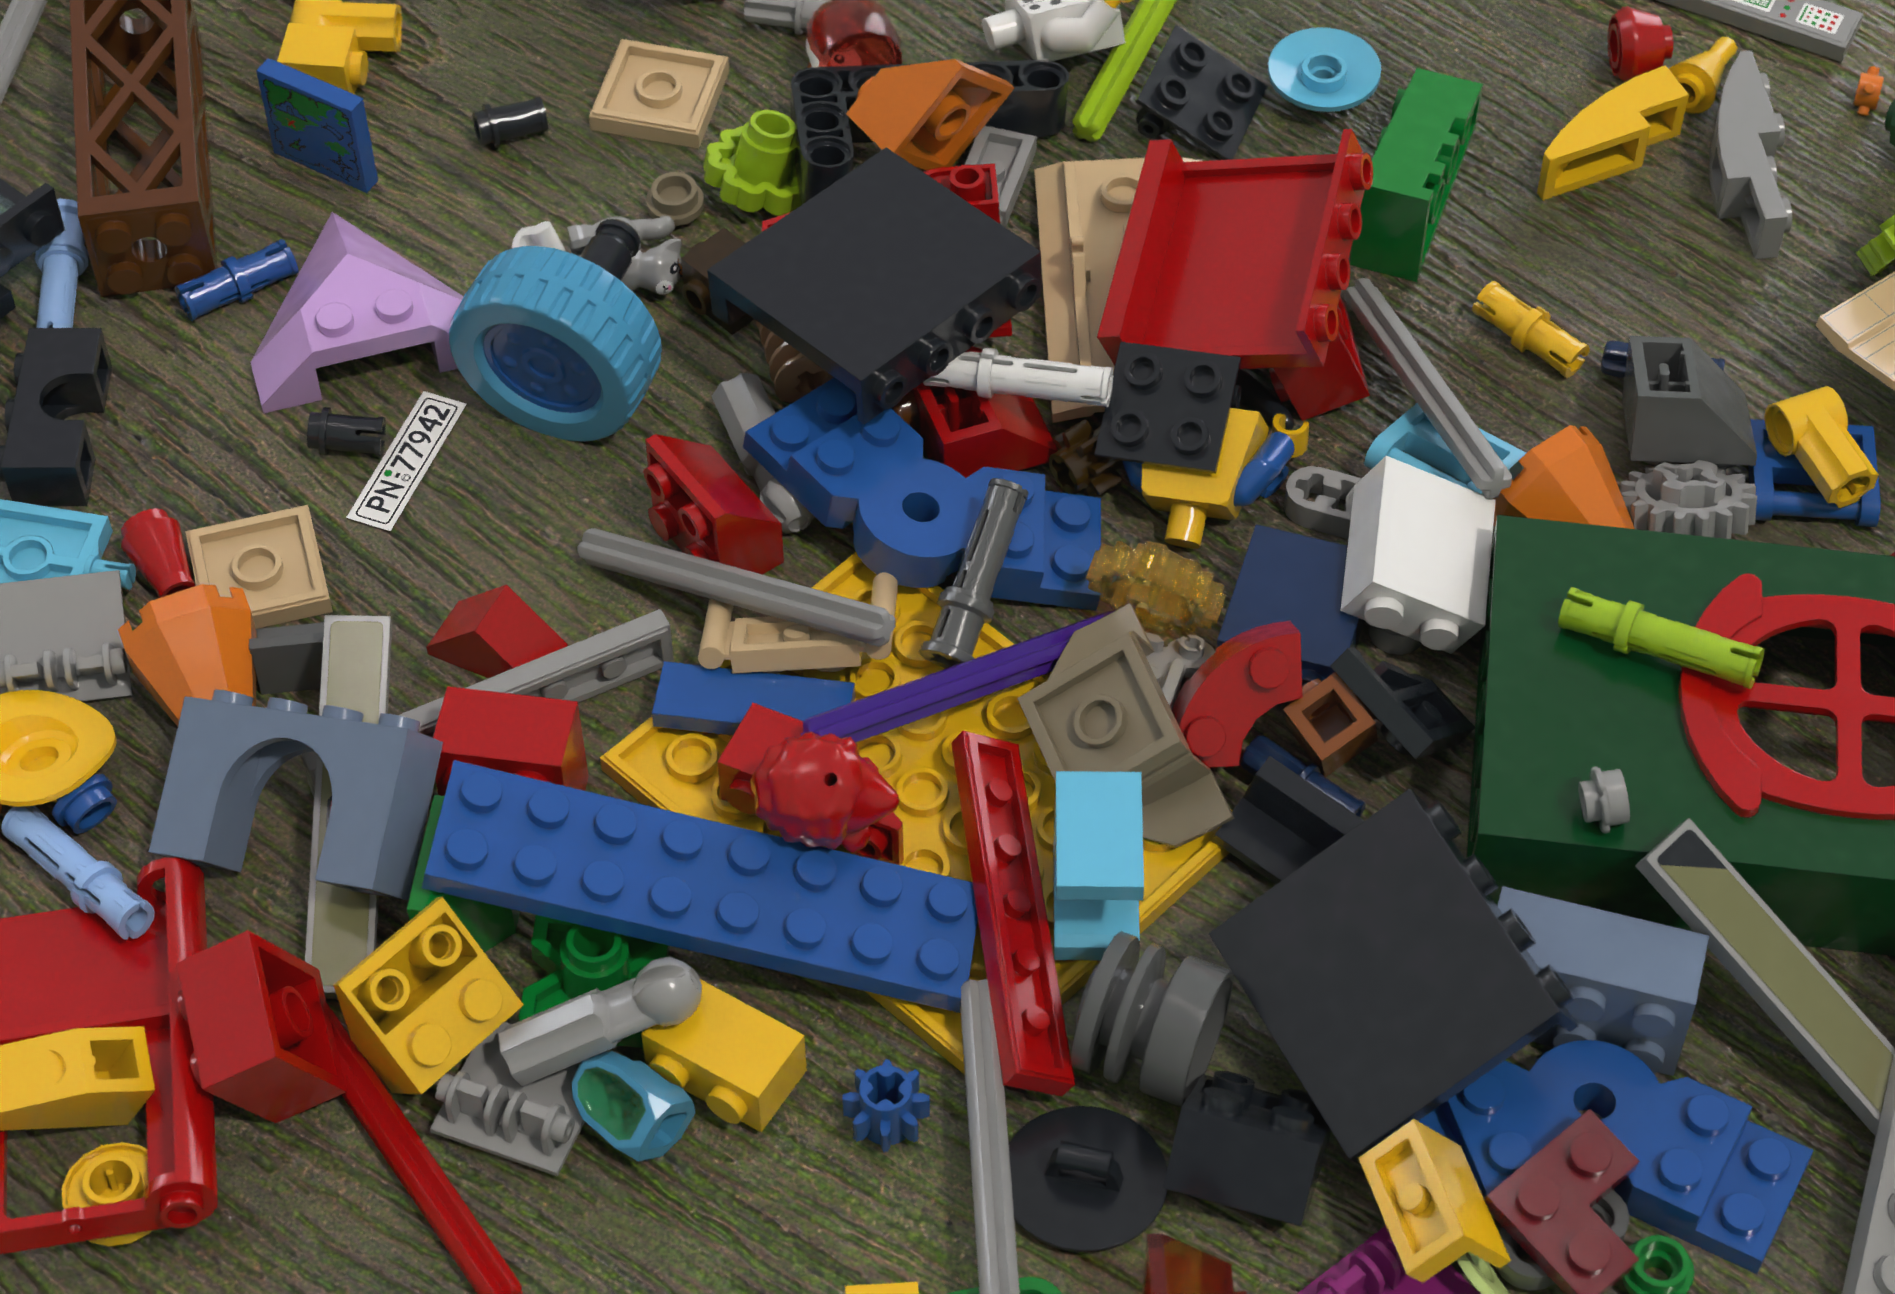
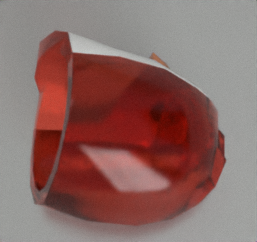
[806,0,902,68]

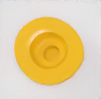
[0,690,117,807]

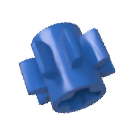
[842,1059,930,1152]

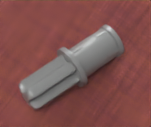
[744,0,856,37]

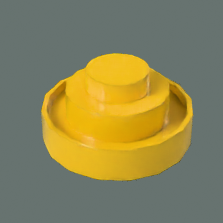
[62,1142,153,1247]

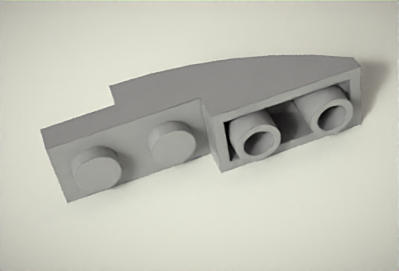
[1709,50,1792,259]

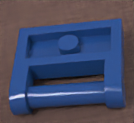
[1748,419,1881,527]

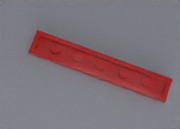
[951,731,1075,1097]

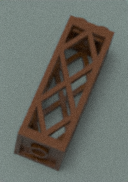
[69,0,218,297]

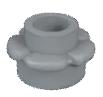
[1578,766,1630,834]

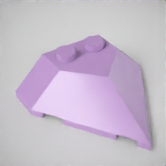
[250,212,464,414]

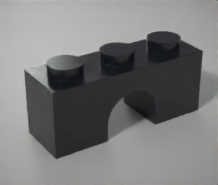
[0,328,113,506]

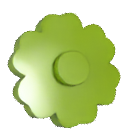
[703,110,803,216]

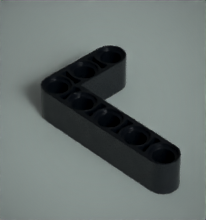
[790,60,1069,204]

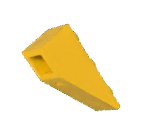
[0,1026,155,1131]

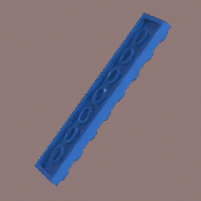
[422,760,978,1013]

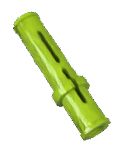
[1558,587,1764,689]

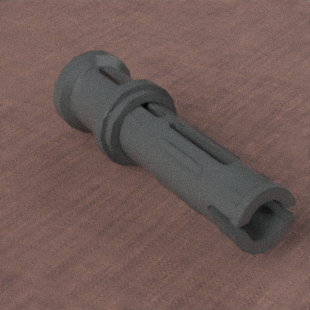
[919,478,1029,669]

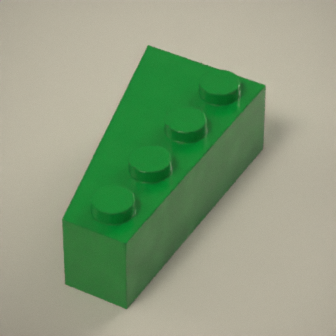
[1350,68,1483,282]

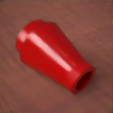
[121,508,196,598]

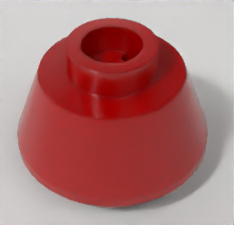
[1608,6,1674,83]

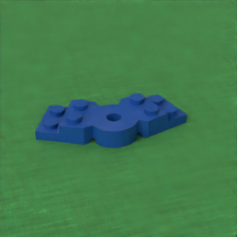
[743,377,1101,611]
[1418,1040,1814,1274]

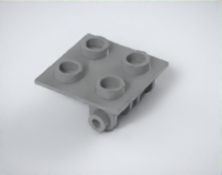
[0,570,132,702]
[430,1022,585,1176]

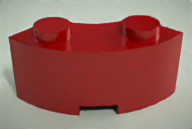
[1172,621,1302,768]

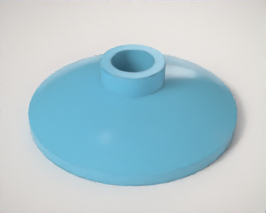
[1268,28,1381,112]

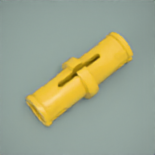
[1472,281,1590,378]

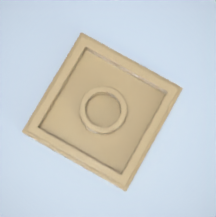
[589,39,729,149]
[185,505,333,629]

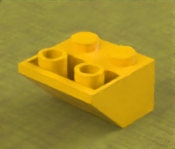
[333,897,524,1094]

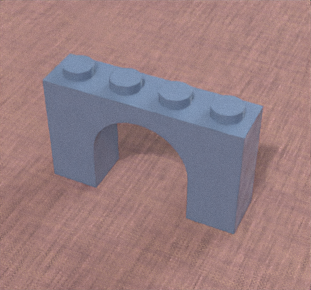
[149,689,443,901]

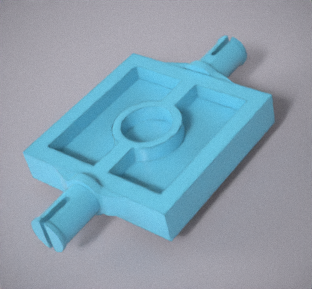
[0,499,136,590]

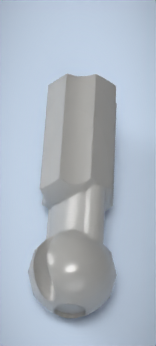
[711,373,815,534]
[498,957,702,1086]

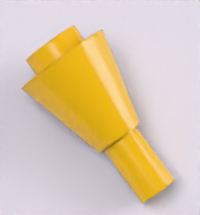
[1669,37,1737,113]

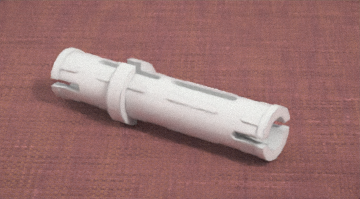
[924,348,1113,407]

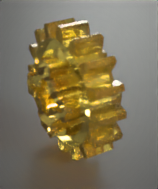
[1086,541,1226,632]

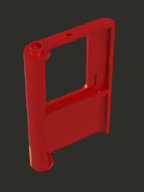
[0,857,218,1255]

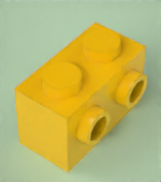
[641,979,807,1133]

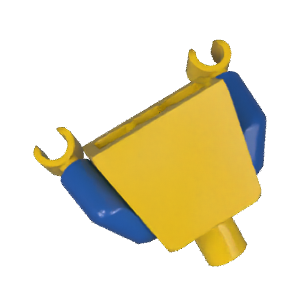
[1121,408,1309,549]

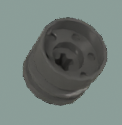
[1071,931,1234,1108]

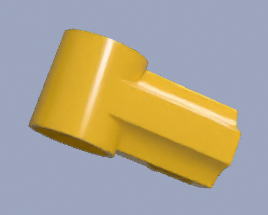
[290,0,403,52]
[1764,386,1879,508]

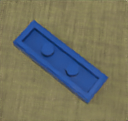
[652,661,855,735]

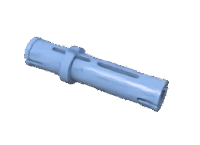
[1,805,155,940]

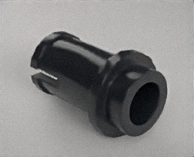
[472,96,548,149]
[307,407,386,456]

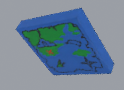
[256,58,378,193]

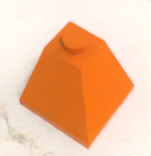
[846,59,1014,171]

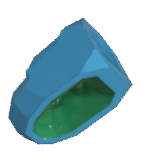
[572,1051,696,1161]

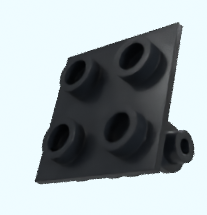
[1135,25,1268,160]
[1094,342,1242,474]

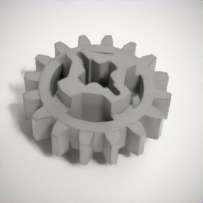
[1620,460,1757,539]

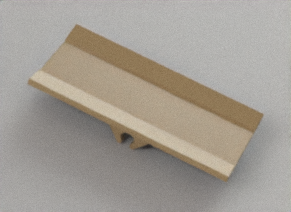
[1034,157,1201,423]

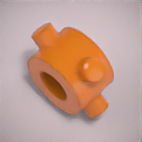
[1853,66,1884,116]

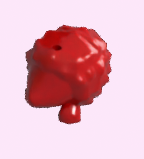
[750,732,900,853]

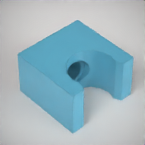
[1053,771,1144,961]

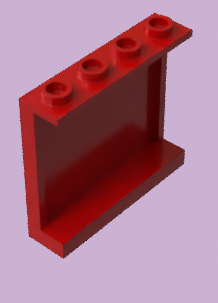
[1097,129,1373,369]

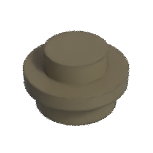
[646,172,704,226]

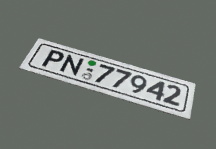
[346,391,467,532]

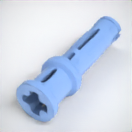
[35,199,89,328]

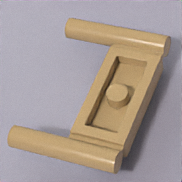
[698,572,898,674]

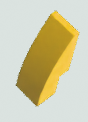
[1537,65,1689,201]

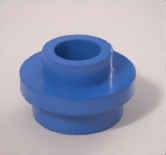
[52,774,117,834]

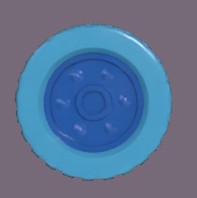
[449,219,662,441]

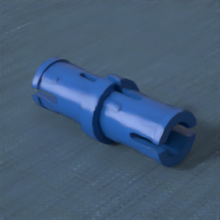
[175,239,299,321]

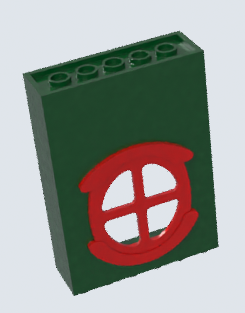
[1466,515,1895,956]

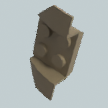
[1017,603,1234,848]

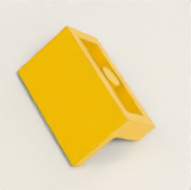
[1359,1119,1511,1283]

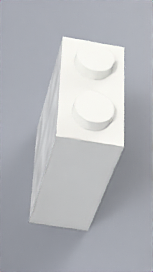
[1340,456,1496,654]

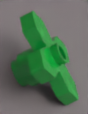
[519,915,670,1048]

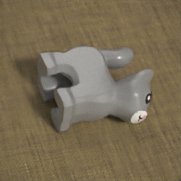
[567,216,682,295]

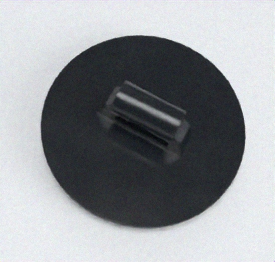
[1009,1106,1168,1252]

